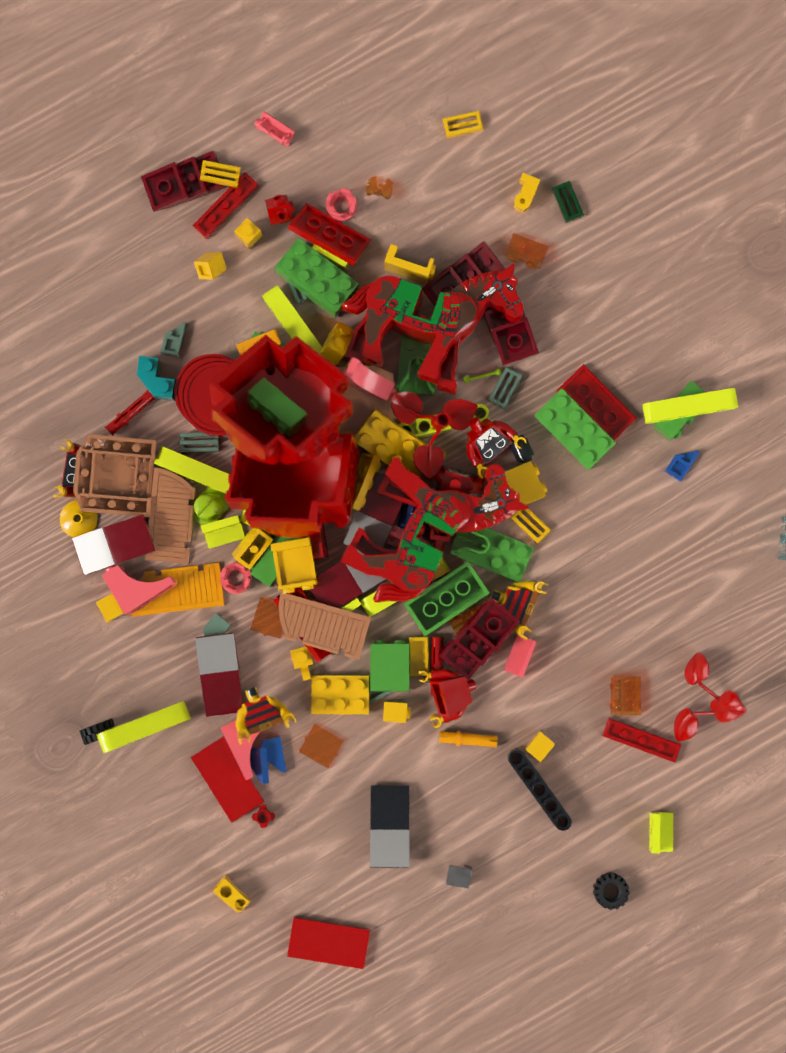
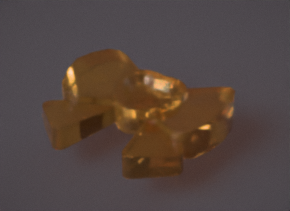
[366,176,393,199]

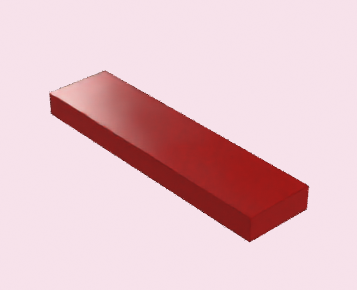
[192,172,259,240]
[602,718,682,763]

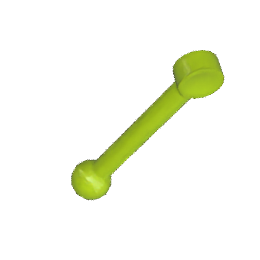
[463,368,502,384]

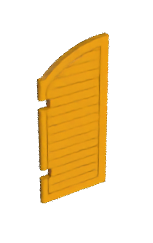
[132,562,224,617]

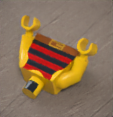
[491,580,548,640]
[235,687,297,744]

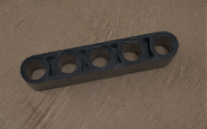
[507,748,572,831]

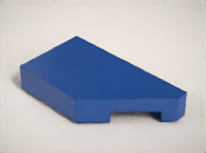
[664,450,700,482]
[261,736,287,773]
[250,747,269,784]

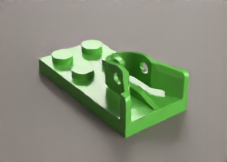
[396,319,435,396]
[448,528,534,582]

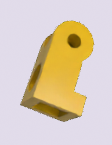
[513,173,540,213]
[213,875,251,913]

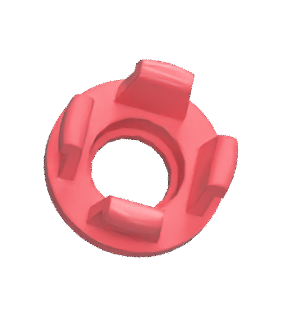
[326,187,357,221]
[220,562,252,594]

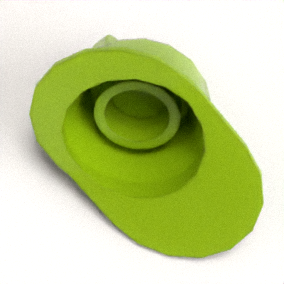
[193,487,230,525]

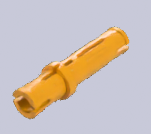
[439,731,498,748]

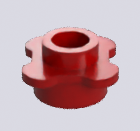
[252,805,275,828]

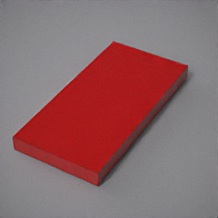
[288,203,371,266]
[556,364,637,440]
[190,736,265,823]
[287,917,370,969]

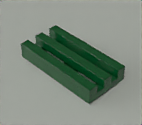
[552,181,584,223]

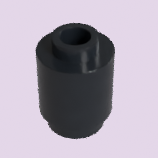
[510,435,534,464]

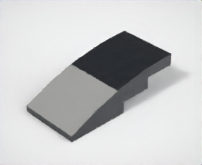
[370,785,409,868]

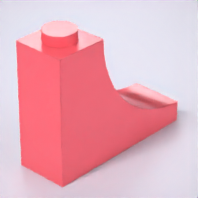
[345,357,397,403]
[102,565,178,615]
[220,720,260,780]

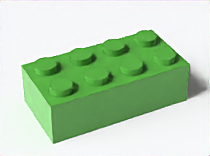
[275,238,359,318]
[534,388,616,470]
[404,561,489,636]

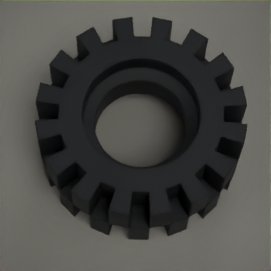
[79,718,116,745]
[593,872,630,910]

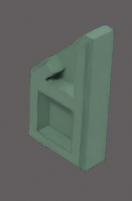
[160,322,188,358]
[203,613,231,636]

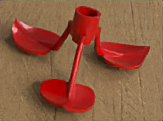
[391,392,478,478]
[674,652,747,742]

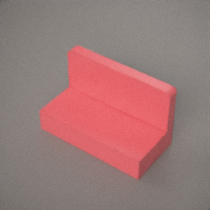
[504,634,537,677]

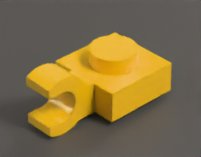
[290,646,314,681]

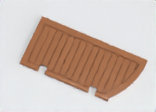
[145,467,196,564]
[279,592,371,660]

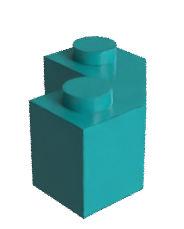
[136,356,176,401]

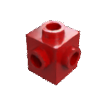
[265,194,295,225]

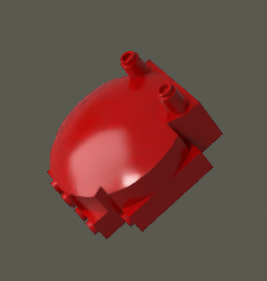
[209,334,352,464]
[225,434,360,538]

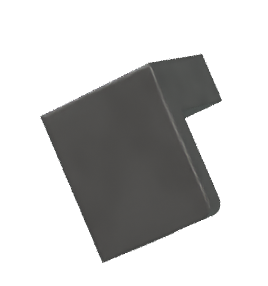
[445,865,472,889]

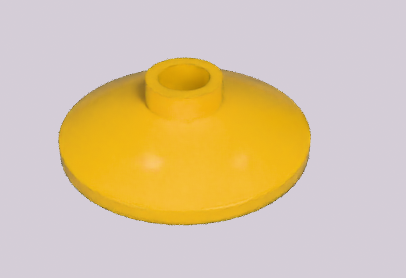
[60,500,98,538]

